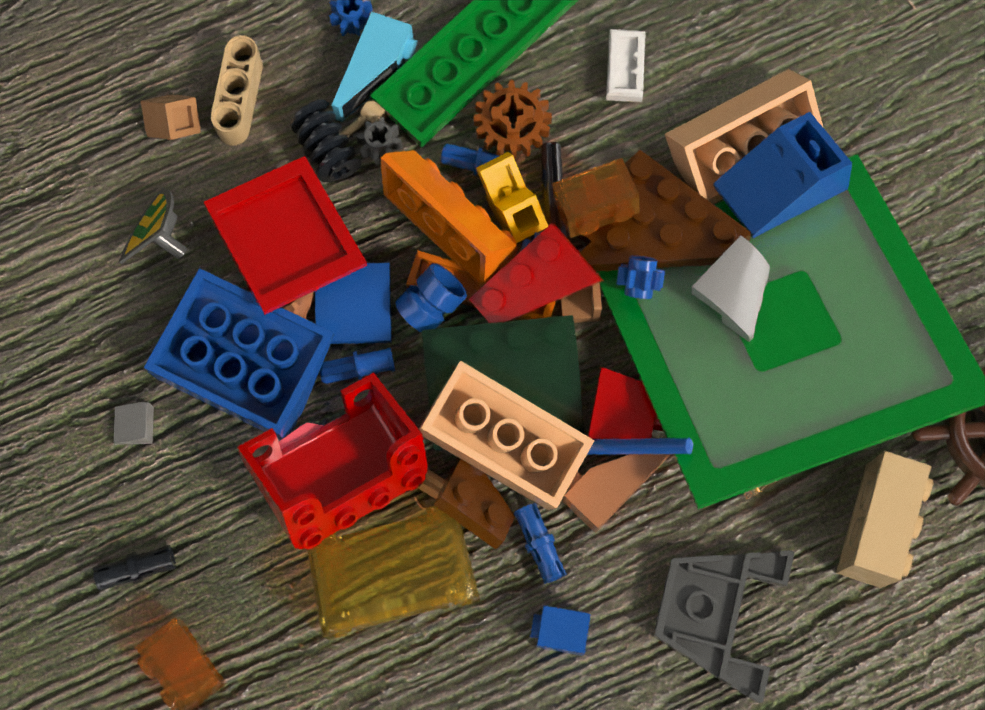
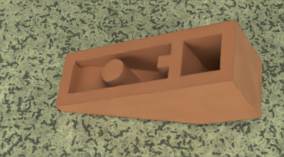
[562,454,671,533]

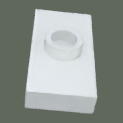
[606,29,645,102]

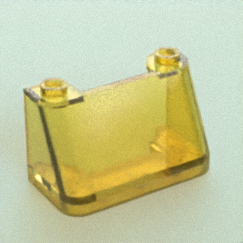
[307,506,480,641]

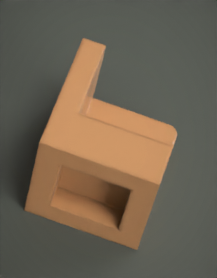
[141,94,201,140]
[560,273,602,324]

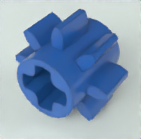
[329,0,373,36]
[616,256,665,299]

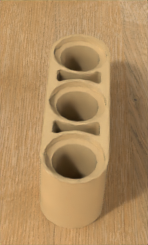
[211,35,262,146]

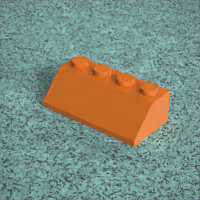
[380,150,517,287]

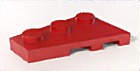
[469,223,604,327]

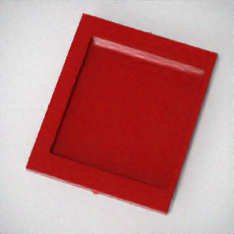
[204,156,367,315]

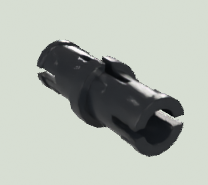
[93,545,177,591]

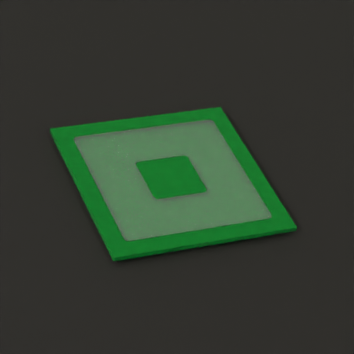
[596,154,985,509]

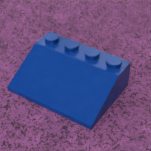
[144,268,334,440]

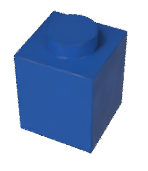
[530,606,591,656]

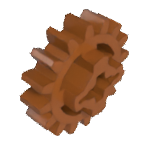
[473,80,552,159]

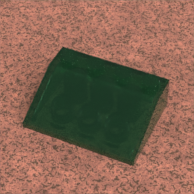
[422,315,585,451]

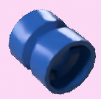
[396,263,467,334]

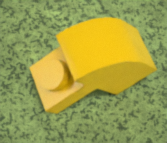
[476,152,548,243]

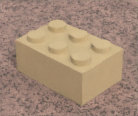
[836,451,933,588]

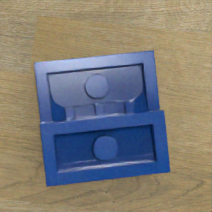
[315,263,392,344]

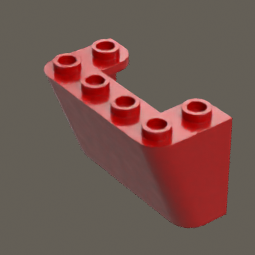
[237,372,428,549]

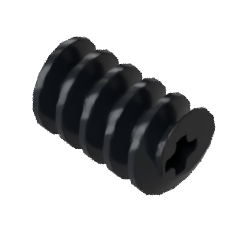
[290,99,362,182]

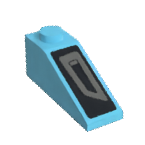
[332,12,417,122]

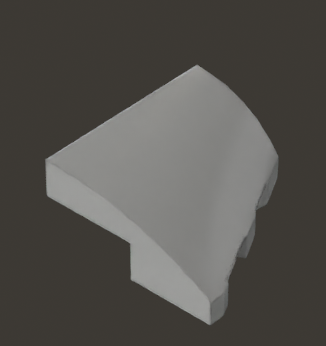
[692,236,770,342]

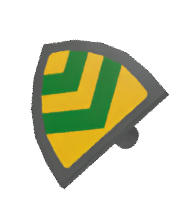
[119,187,187,264]

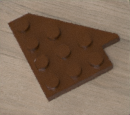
[565,150,751,271]

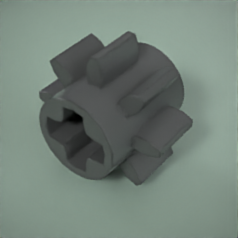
[356,117,403,166]

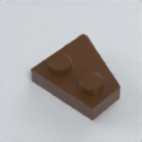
[434,457,515,549]

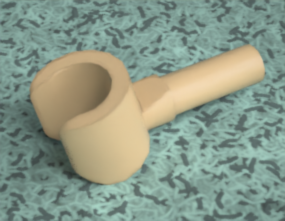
[340,101,387,137]

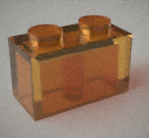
[552,158,640,238]
[135,618,227,710]

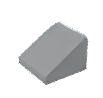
[114,402,154,445]

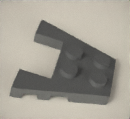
[653,550,794,703]

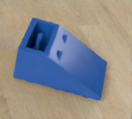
[713,112,852,238]

